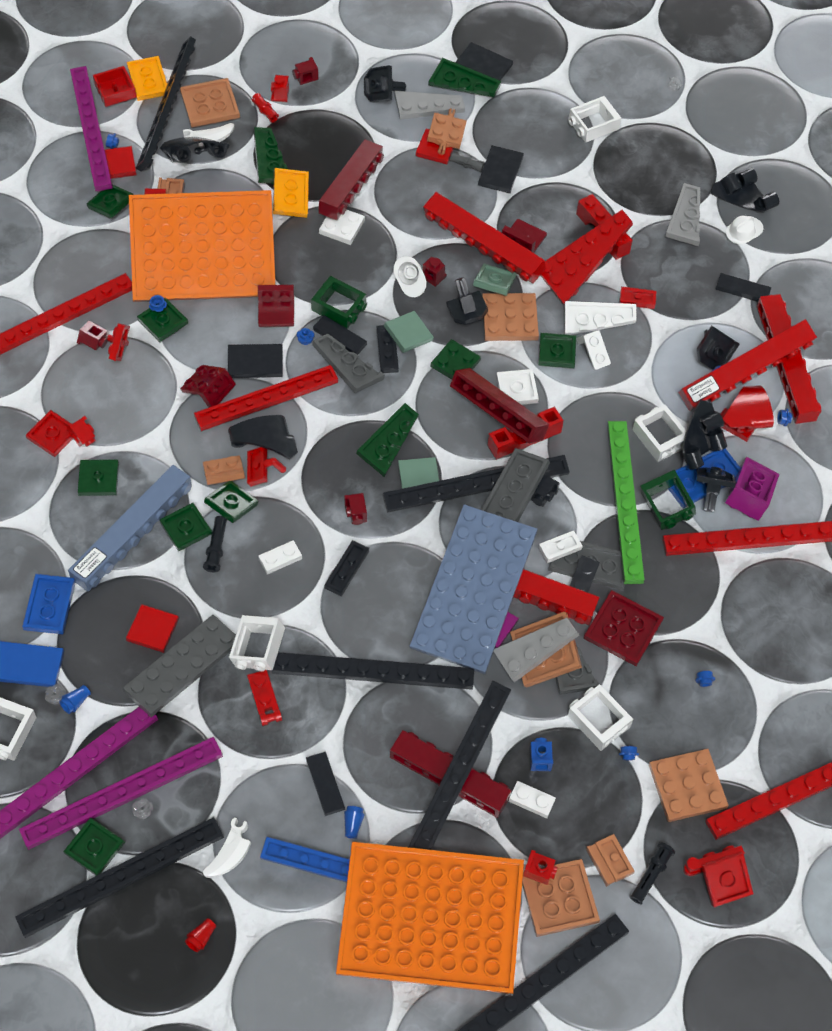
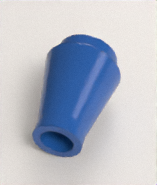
[59,685,91,714]
[344,806,365,839]

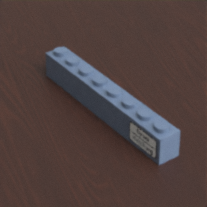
[68,465,192,592]

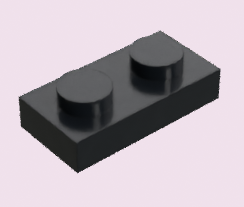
[570,555,600,593]

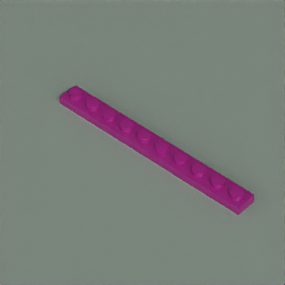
[70,66,113,191]
[0,707,158,839]
[19,737,223,850]

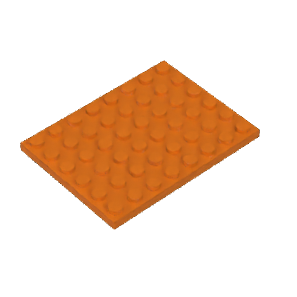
[129,190,276,302]
[336,842,524,994]

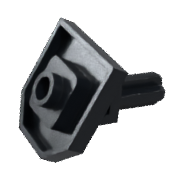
[364,65,406,102]
[446,277,488,325]
[697,325,740,370]
[695,467,736,512]

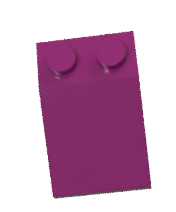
[725,456,780,521]

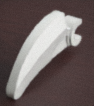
[183,123,234,146]
[203,817,251,878]

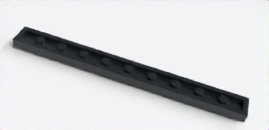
[136,36,196,172]
[383,455,570,513]
[272,652,474,690]
[408,681,511,850]
[15,817,224,938]
[458,914,629,1031]

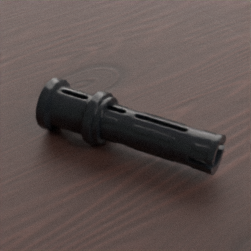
[203,516,227,573]
[630,842,675,905]

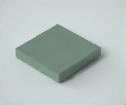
[473,263,517,296]
[384,311,434,353]
[398,457,439,489]

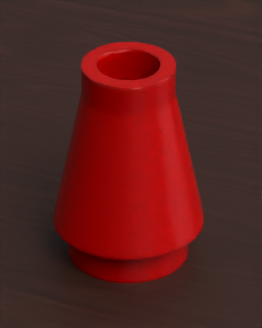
[185,918,216,952]

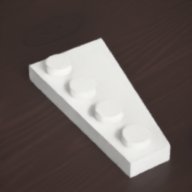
[565,301,636,335]

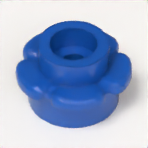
[106,133,119,149]
[149,295,167,312]
[297,328,314,345]
[777,408,792,426]
[695,671,715,687]
[619,746,639,761]

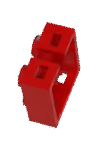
[93,66,137,107]

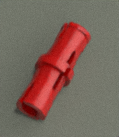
[251,93,279,123]

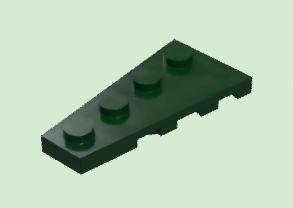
[428,57,501,97]
[254,127,288,183]
[356,403,419,477]

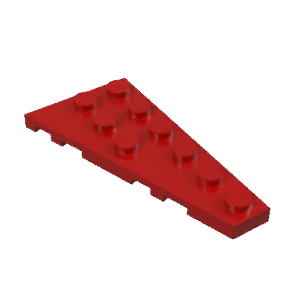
[540,209,633,306]

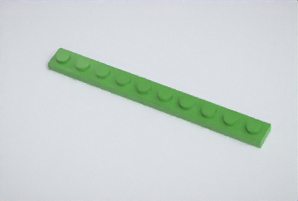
[607,421,644,584]

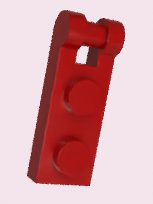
[247,670,282,726]
[683,845,745,876]

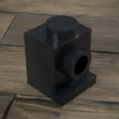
[530,474,560,507]

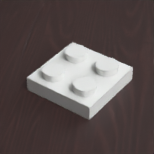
[319,210,365,245]
[496,369,539,405]

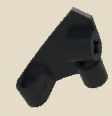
[160,137,227,163]
[711,168,780,212]
[682,400,727,470]
[228,415,298,460]

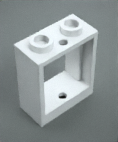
[568,96,621,143]
[632,405,686,462]
[229,615,285,671]
[568,684,633,751]
[0,698,37,761]

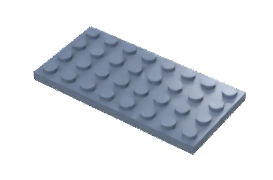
[410,505,538,674]

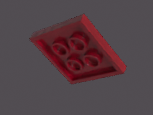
[583,590,664,667]

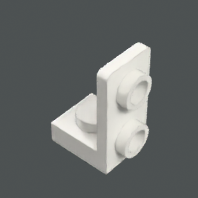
[576,330,611,370]

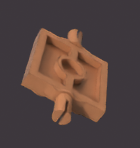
[427,108,467,155]

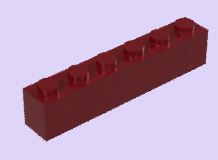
[319,139,384,220]
[450,368,549,443]
[390,730,512,818]

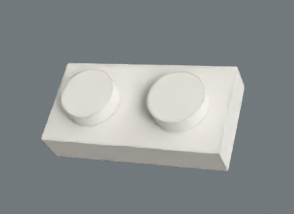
[538,531,582,563]
[258,540,302,574]
[509,781,556,818]

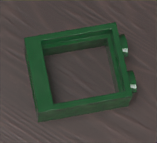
[311,276,367,329]
[640,470,696,530]

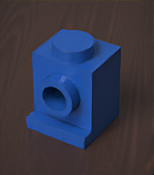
[530,738,553,771]

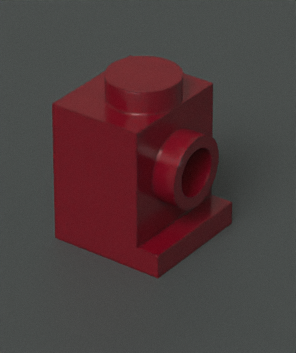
[292,57,319,85]
[422,257,447,287]
[77,321,108,350]
[344,493,367,525]

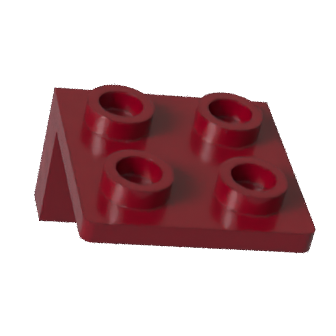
[502,219,547,253]
[258,285,294,327]
[180,365,236,408]

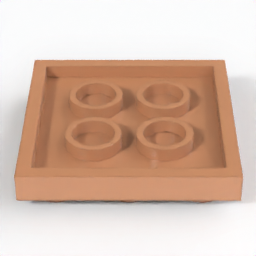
[180,78,240,128]
[482,293,539,341]
[510,612,582,688]
[649,749,729,822]
[522,859,600,937]

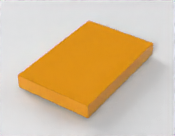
[127,56,167,101]
[273,168,309,218]

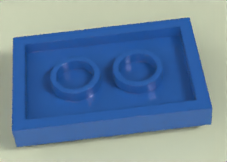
[22,574,75,634]

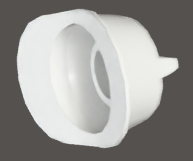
[726,216,764,244]
[394,256,426,297]

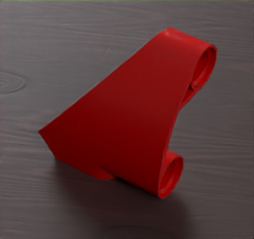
[723,385,774,433]

